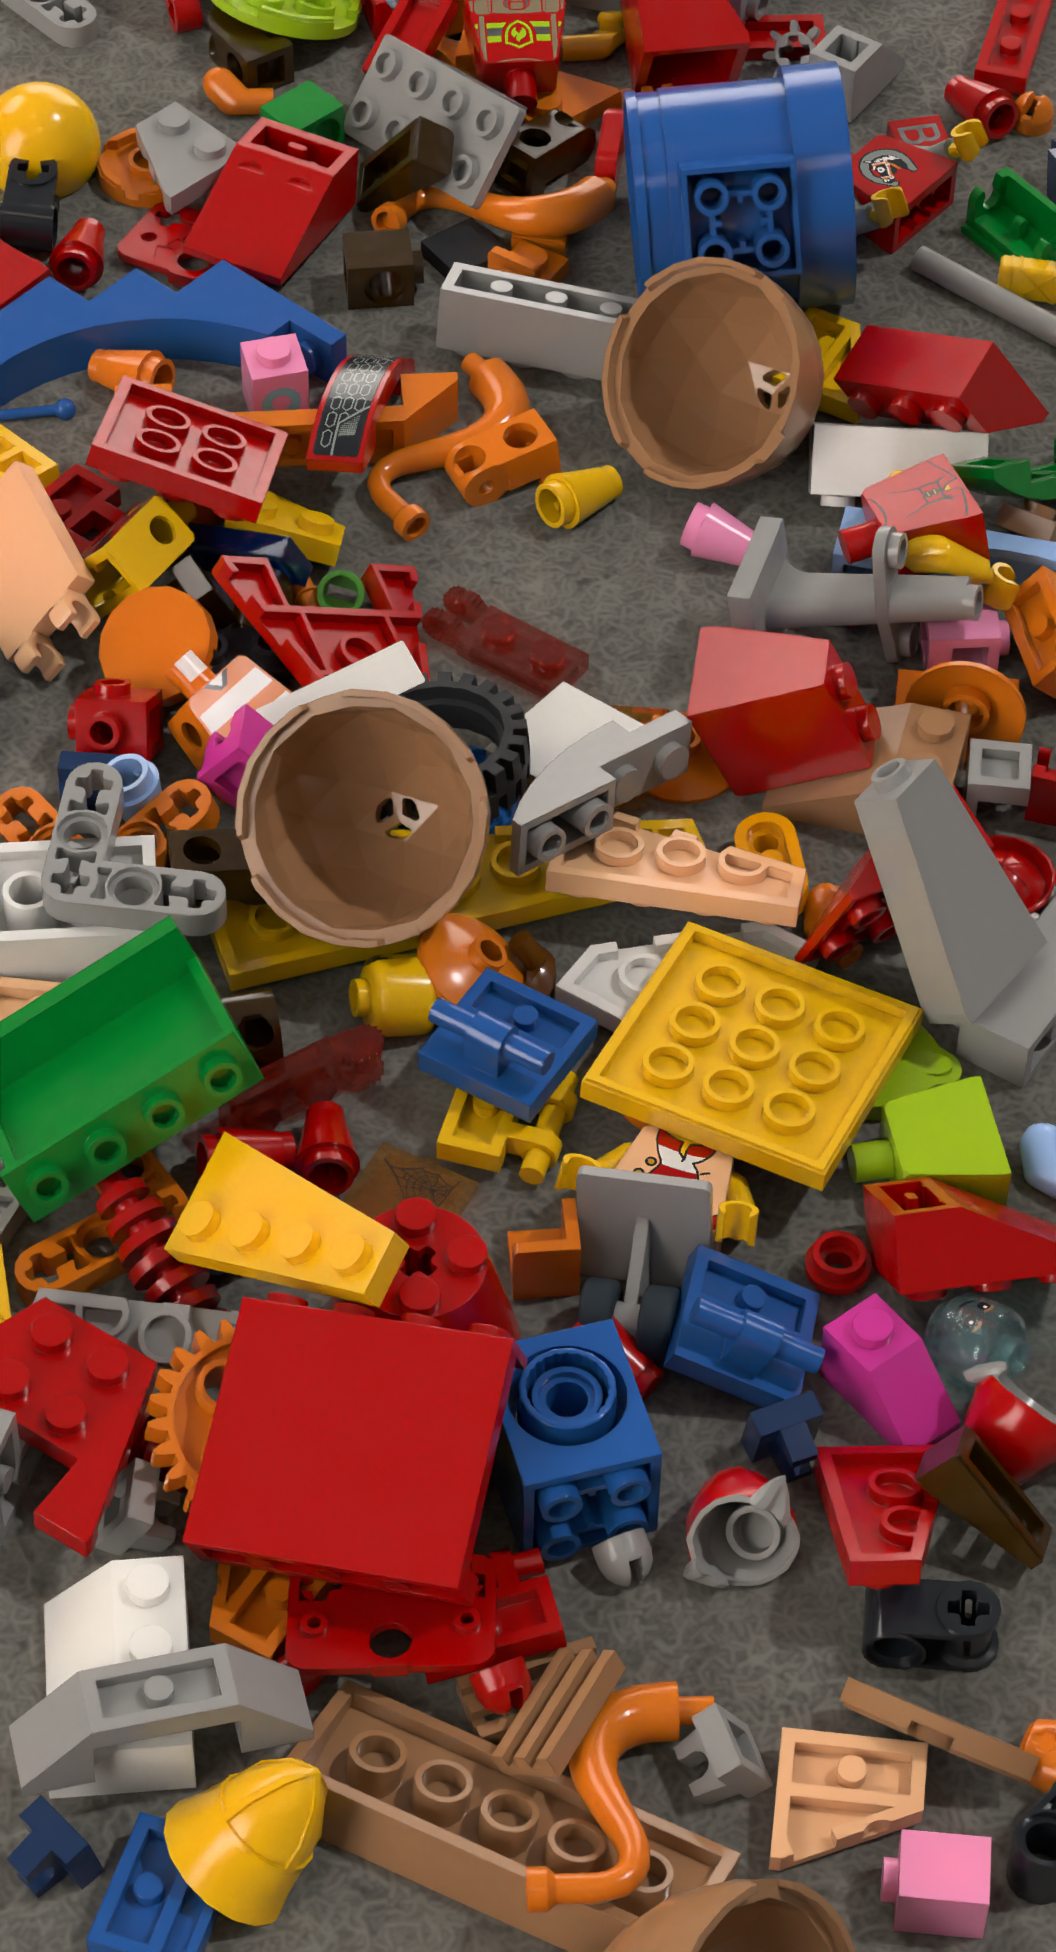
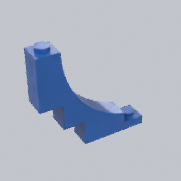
[0,260,347,408]

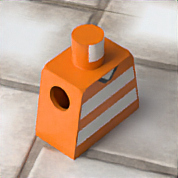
[165,650,292,804]

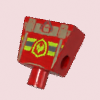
[464,0,566,113]

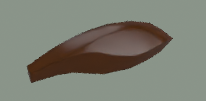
[508,930,557,998]

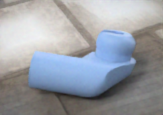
[1019,1123,1056,1200]

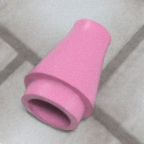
[680,502,754,566]

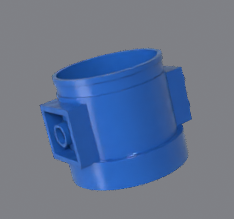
[623,61,857,309]

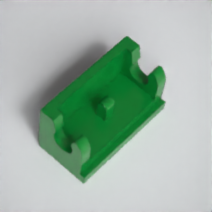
[961,166,1056,263]

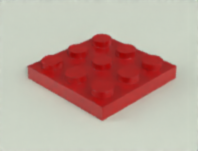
[85,375,288,524]

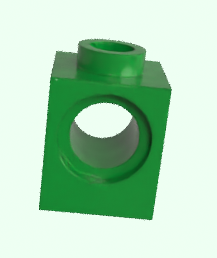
[260,80,345,144]

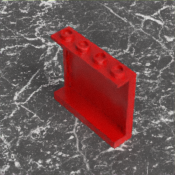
[182,1292,528,1607]

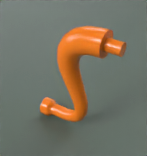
[371,176,617,237]
[367,352,531,542]
[526,1681,714,1913]

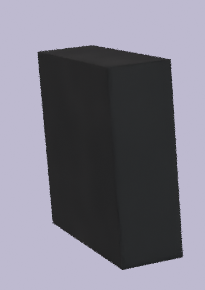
[421,217,505,278]

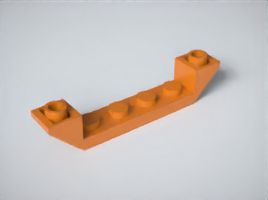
[114,372,458,467]

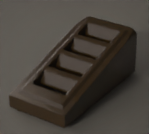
[356,116,454,212]
[914,1425,1052,1570]

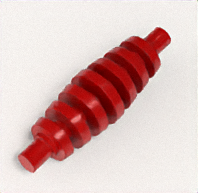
[95,1169,227,1311]

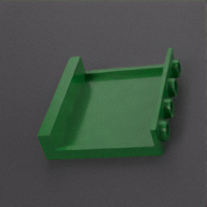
[0,915,264,1223]

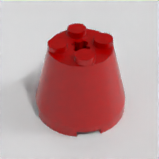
[325,1197,521,1341]

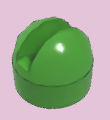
[317,570,365,609]

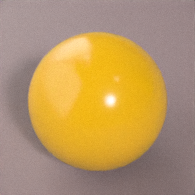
[0,81,101,198]

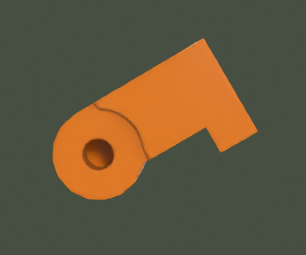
[444,408,562,507]

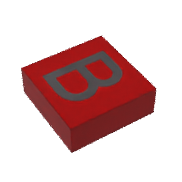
[886,115,949,147]

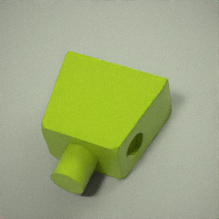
[847,1076,1012,1206]

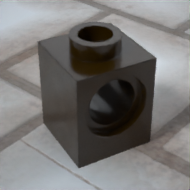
[342,228,424,310]

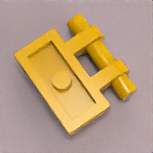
[436,1071,579,1185]

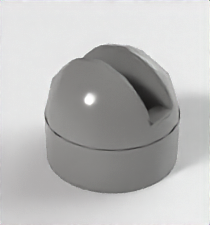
[591,1528,653,1586]

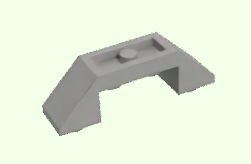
[9,1643,314,1796]

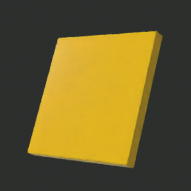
[580,921,924,1192]

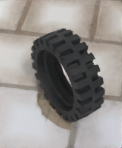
[380,671,531,830]

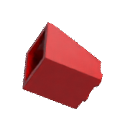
[620,0,750,93]
[687,626,881,796]

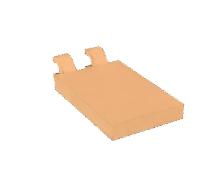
[0,460,100,682]

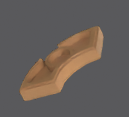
[839,1677,1040,1783]

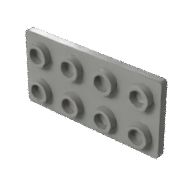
[344,34,528,209]

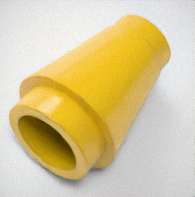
[535,465,623,529]

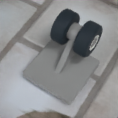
[576,1165,713,1369]

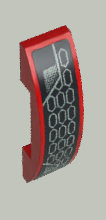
[306,354,415,473]

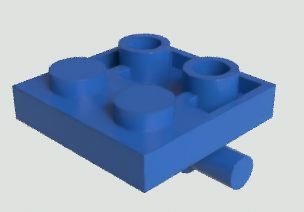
[418,967,598,1123]
[664,1244,825,1408]

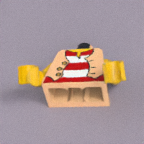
[554,1125,759,1252]

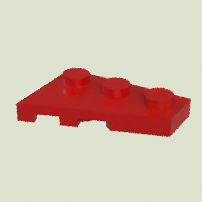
[813,1444,940,1589]

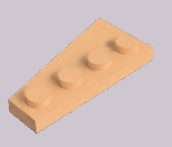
[545,811,806,927]

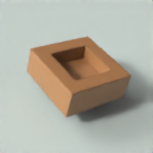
[995,498,1056,542]

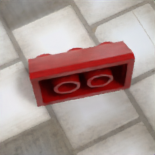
[833,325,1049,433]

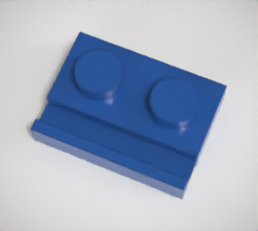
[86,1812,220,1952]

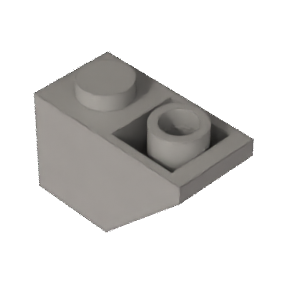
[809,25,906,123]

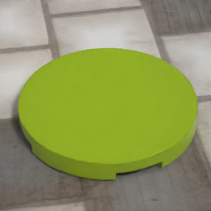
[211,0,362,40]

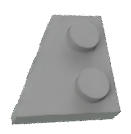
[136,101,236,215]

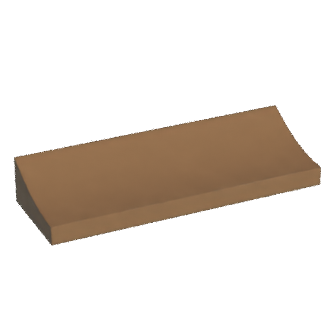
[287,1679,741,1952]

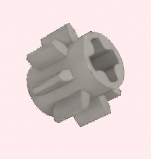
[763,20,821,78]

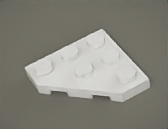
[555,922,819,1032]

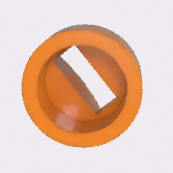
[1013,91,1054,137]

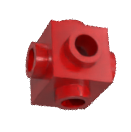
[67,678,164,761]

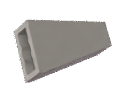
[854,758,1047,1025]

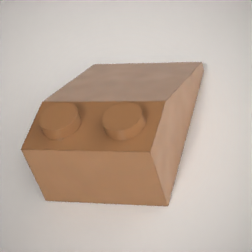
[761,703,972,835]

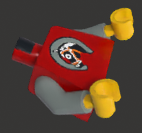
[851,119,989,254]

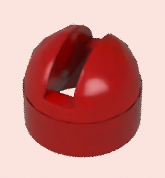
[468,1655,532,1715]

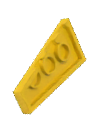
[164,1131,410,1307]

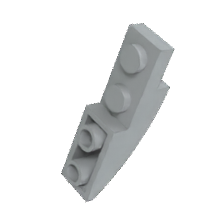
[509,710,692,876]

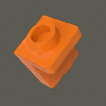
[488,239,569,283]

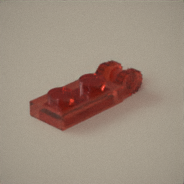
[420,585,589,698]
[218,1023,385,1130]

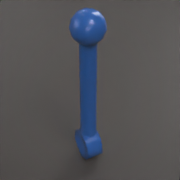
[0,398,76,421]

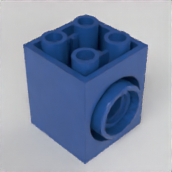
[492,1318,662,1561]

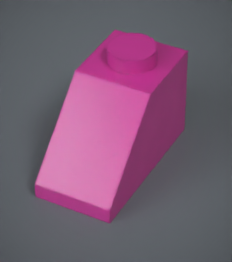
[818,1293,961,1445]

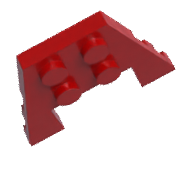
[211,555,431,687]
[0,1297,158,1558]

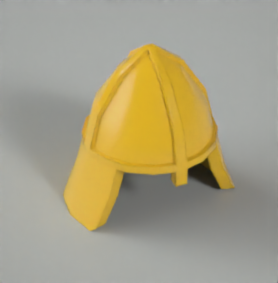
[163,1758,328,1927]

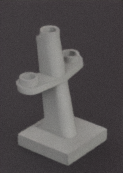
[727,516,983,663]

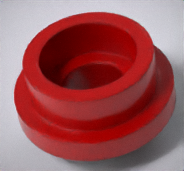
[804,1231,872,1295]

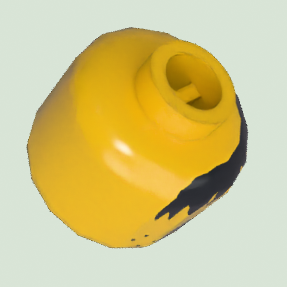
[349,953,438,1038]

